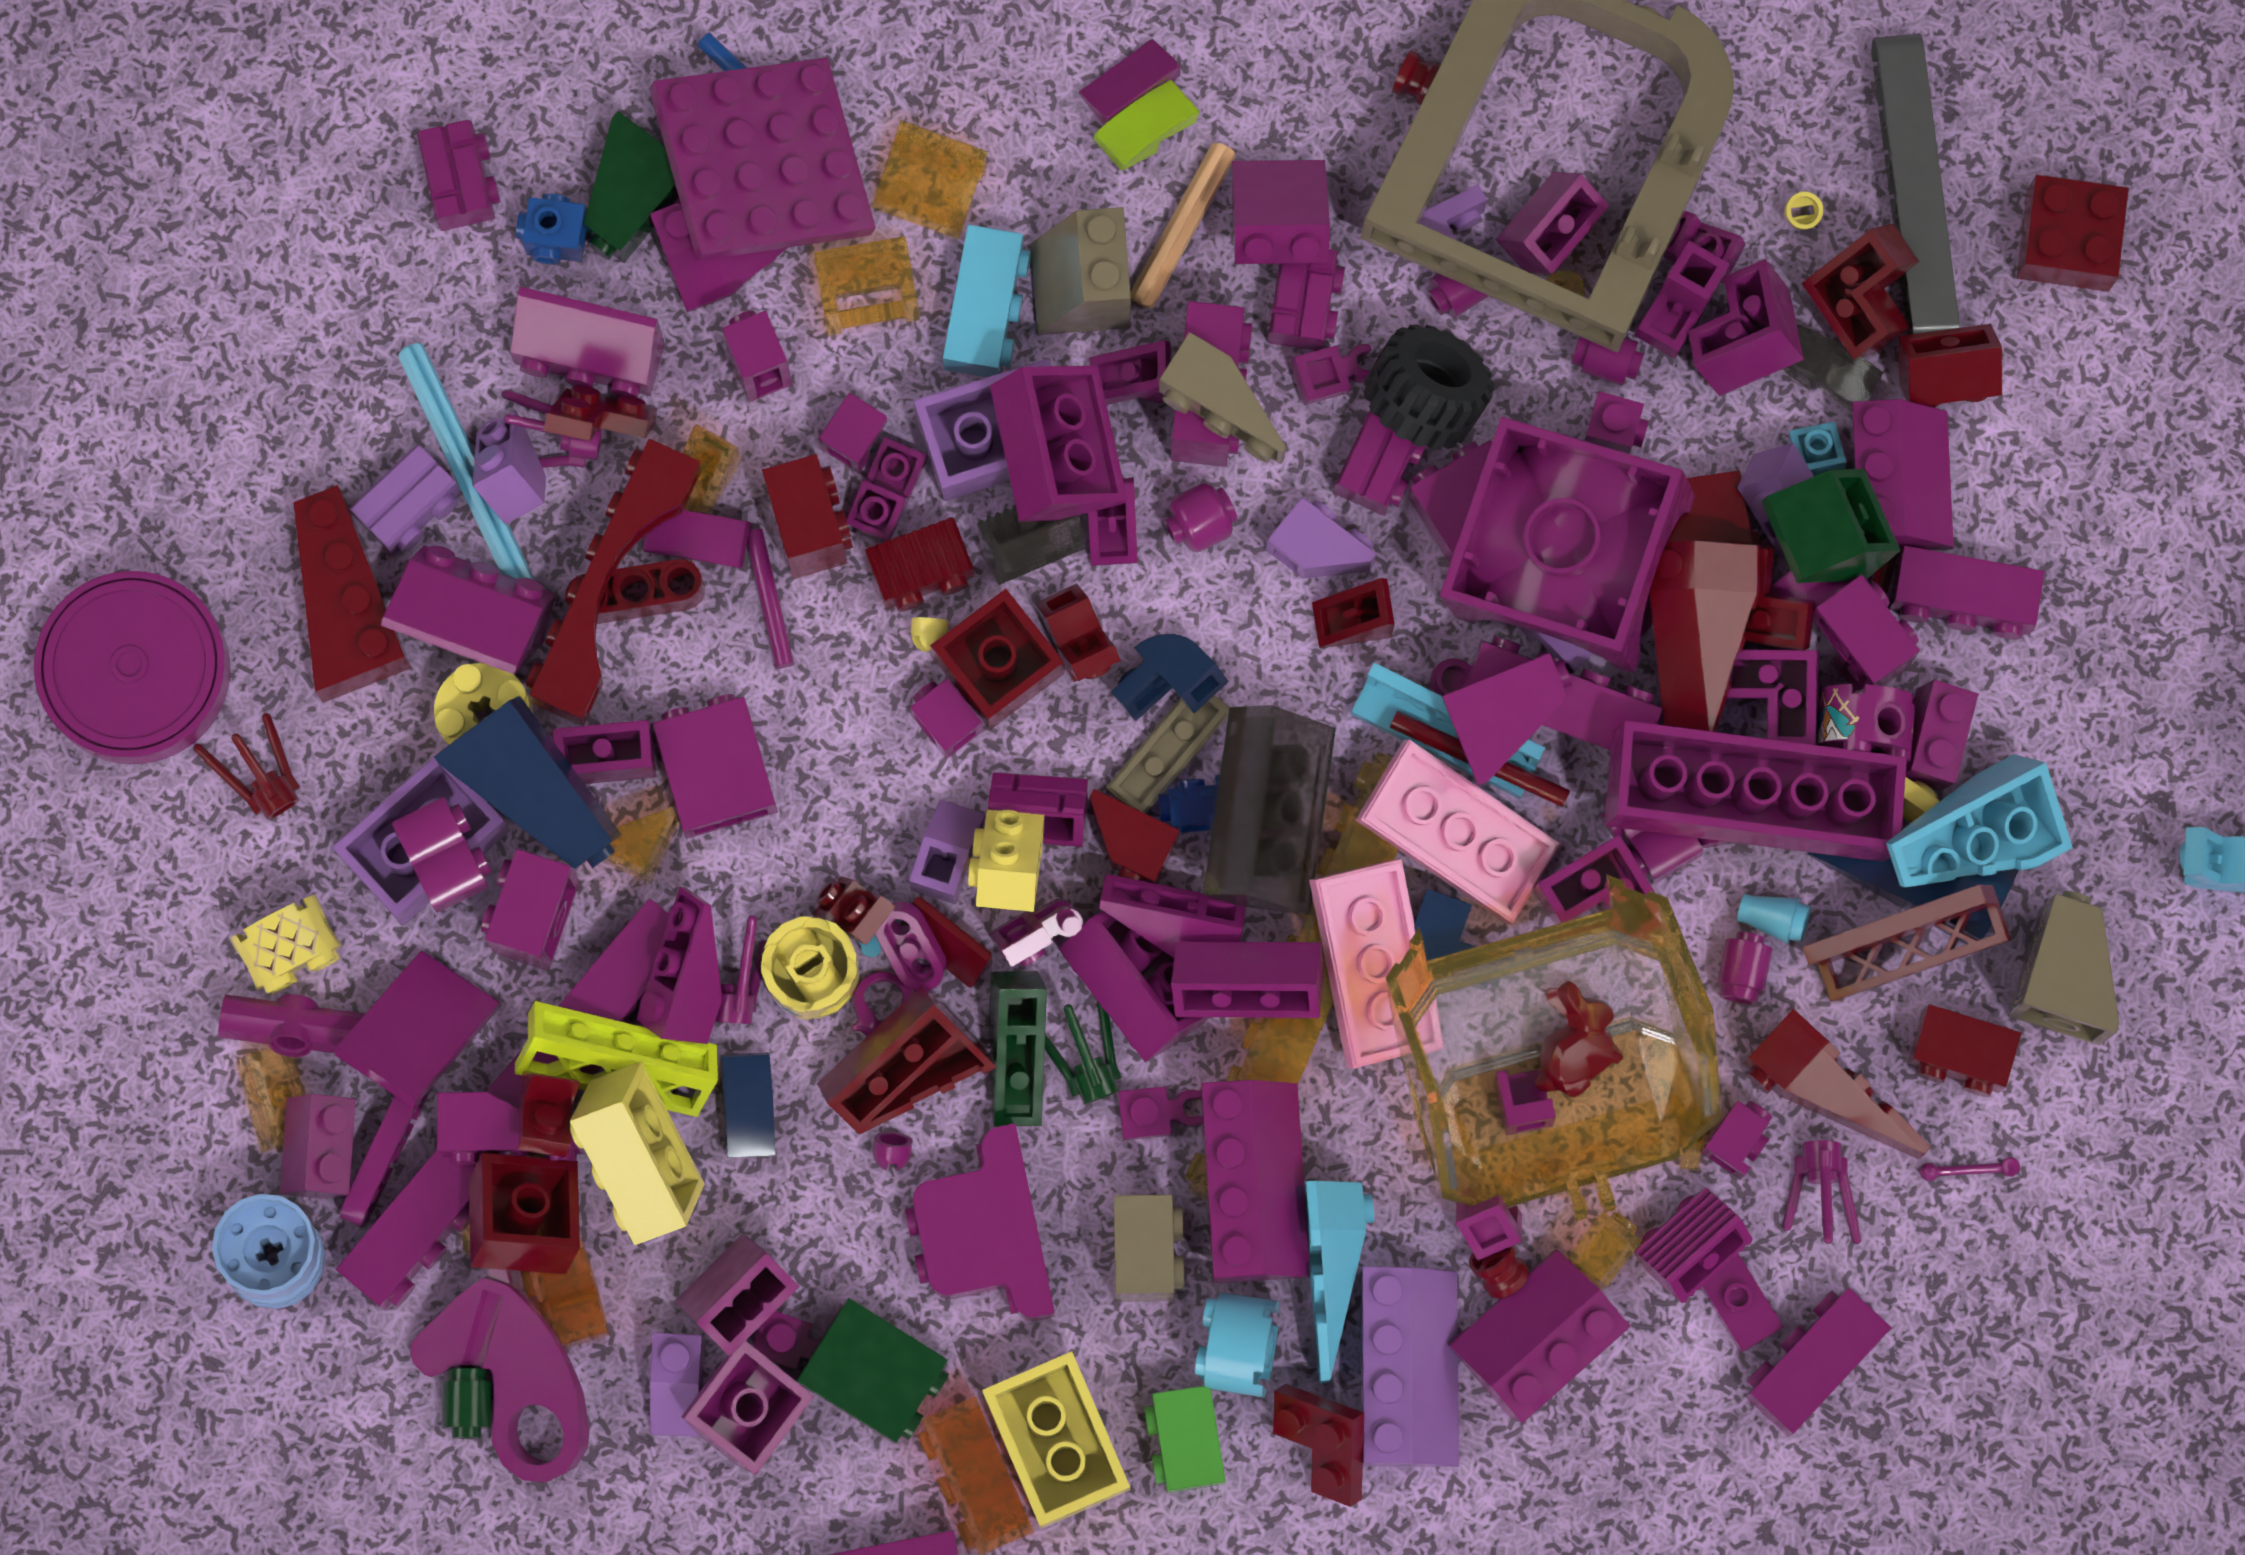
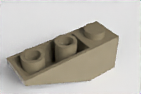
[1159,332,1286,464]

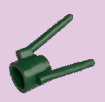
[1045,1000,1122,1105]

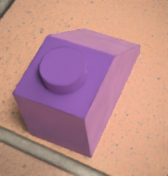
[650,1333,706,1437]

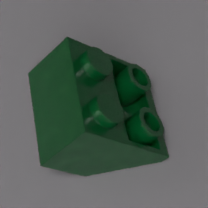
[1761,469,1901,583]

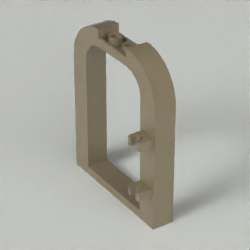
[1360,0,1734,353]

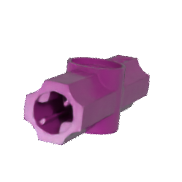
[218,994,365,1057]

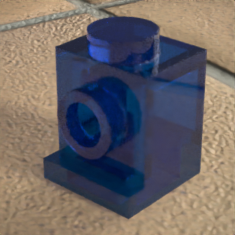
[1158,774,1229,833]

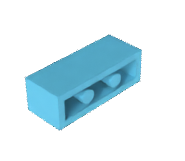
[943,225,1031,377]

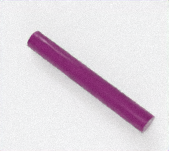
[747,529,794,669]

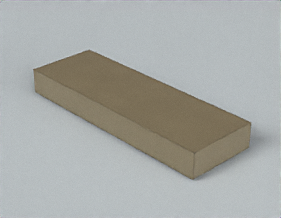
[1106,695,1233,814]

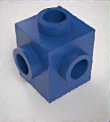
[516,194,587,265]

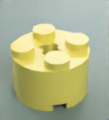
[434,663,535,745]

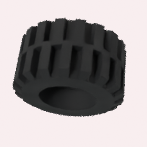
[1363,324,1494,450]

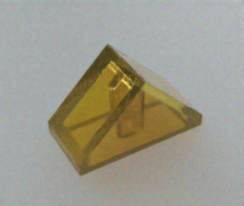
[683,424,742,514]
[602,807,679,884]

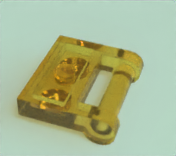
[814,236,920,336]

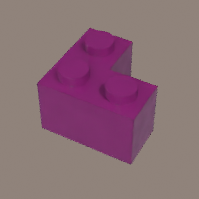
[1688,259,1804,396]
[1813,575,1920,690]
[1727,650,1820,745]
[1534,834,1670,947]

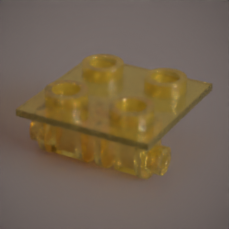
[872,120,988,239]

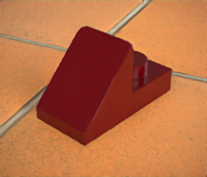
[518,1071,579,1157]

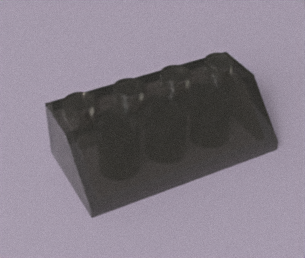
[1203,705,1336,915]

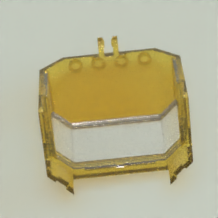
[1386,874,1722,1221]

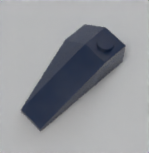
[1807,828,2019,944]

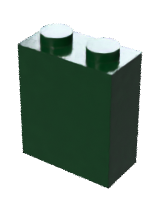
[796,1298,949,1443]

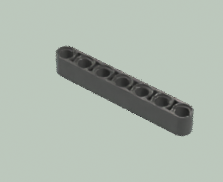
[1871,33,1960,335]

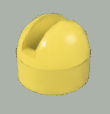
[1784,192,1823,230]
[910,617,949,652]

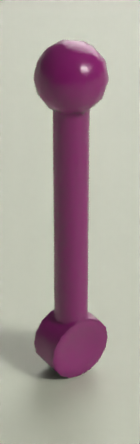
[1920,1157,2020,1181]

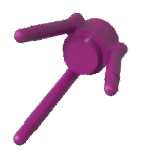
[502,390,603,468]
[715,915,767,1024]
[1782,1140,1861,1244]

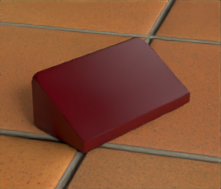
[900,896,993,988]

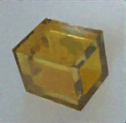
[1567,1211,1642,1291]

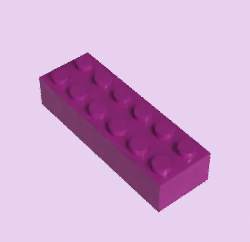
[1604,720,1907,862]

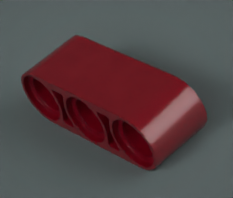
[565,559,705,624]

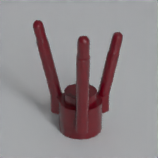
[193,713,300,820]

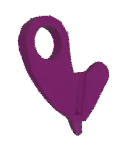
[410,1269,590,1483]

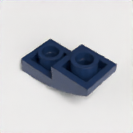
[721,1052,775,1158]

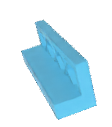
[1351,663,1545,799]

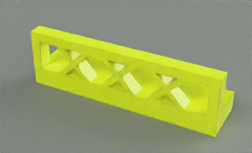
[515,1001,718,1117]

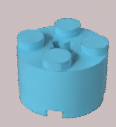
[1195,1292,1280,1398]

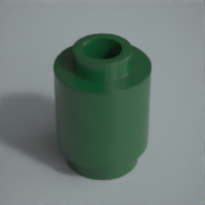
[442,1368,491,1439]

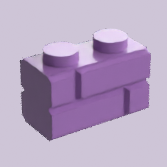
[349,444,461,556]

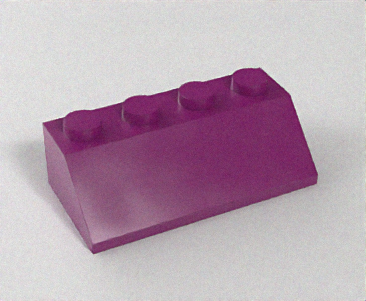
[1201,1080,1310,1283]

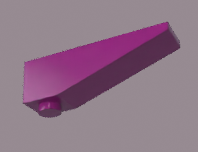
[650,202,787,312]

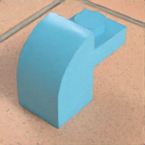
[2179,827,2245,893]

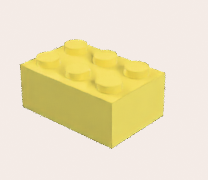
[570,1061,705,1245]
[982,1351,1130,1529]

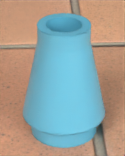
[1737,894,1811,944]

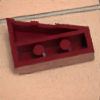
[817,985,997,1135]

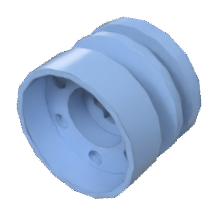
[212,1194,326,1309]

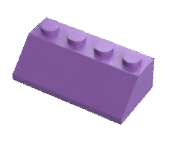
[1360,1267,1459,1467]

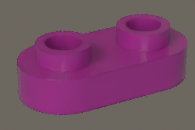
[875,901,947,991]

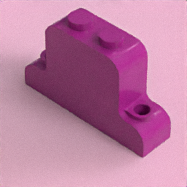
[905,1123,1055,1321]

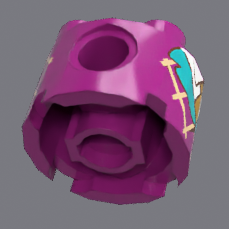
[1817,684,1916,763]

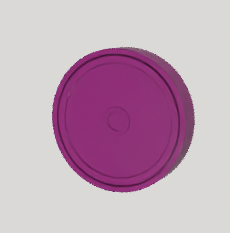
[34,571,231,765]

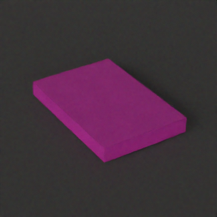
[335,950,499,1108]

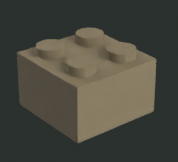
[1114,1195,1184,1302]

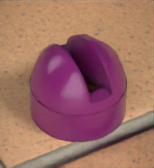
[873,1132,913,1171]

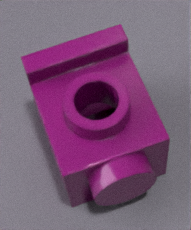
[1700,1100,1772,1180]

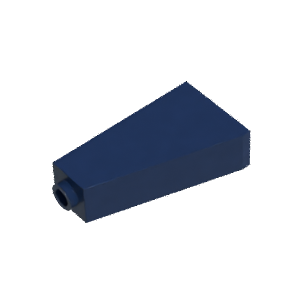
[433,696,622,869]

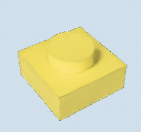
[1903,777,1940,823]

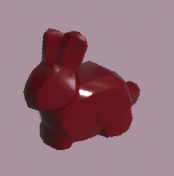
[1534,981,1624,1098]

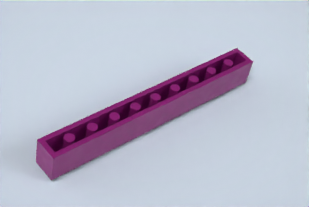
[335,898,669,1311]

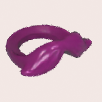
[851,972,913,1036]

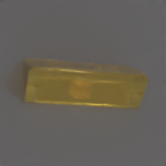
[236,1049,305,1153]

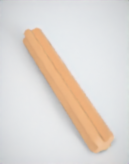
[1130,143,1236,309]

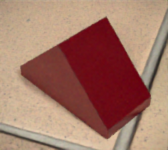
[1312,578,1395,648]

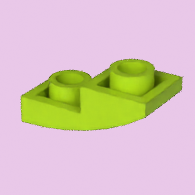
[1093,80,1200,171]

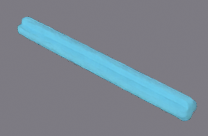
[399,343,535,580]

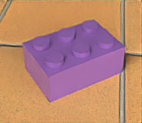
[914,358,1051,501]
[332,757,510,926]

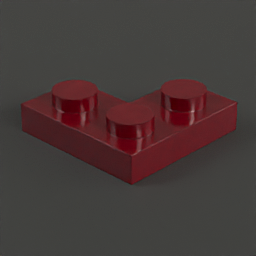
[544,386,658,441]
[1723,540,1815,650]
[1273,1384,1364,1507]

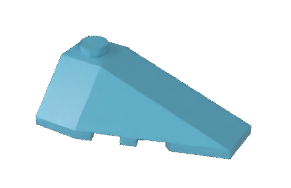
[1886,754,2073,887]
[1304,1181,1374,1384]

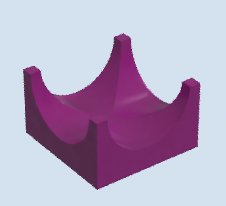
[1439,416,1695,674]

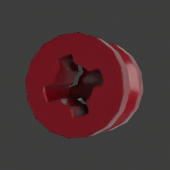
[1392,50,1441,105]
[1469,1246,1530,1299]

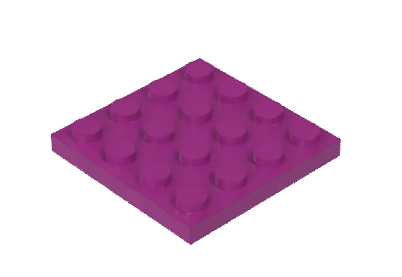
[649,57,876,261]

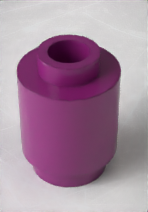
[1427,273,1489,318]
[1571,336,1644,386]
[1717,932,1773,1005]

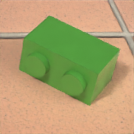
[1144,1386,1226,1494]

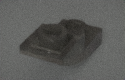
[1781,324,1883,413]

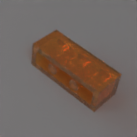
[918,1396,1034,1555]

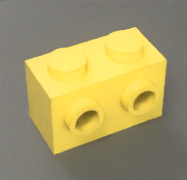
[968,810,1044,912]

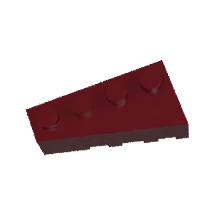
[293,485,411,703]

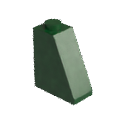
[584,111,679,263]

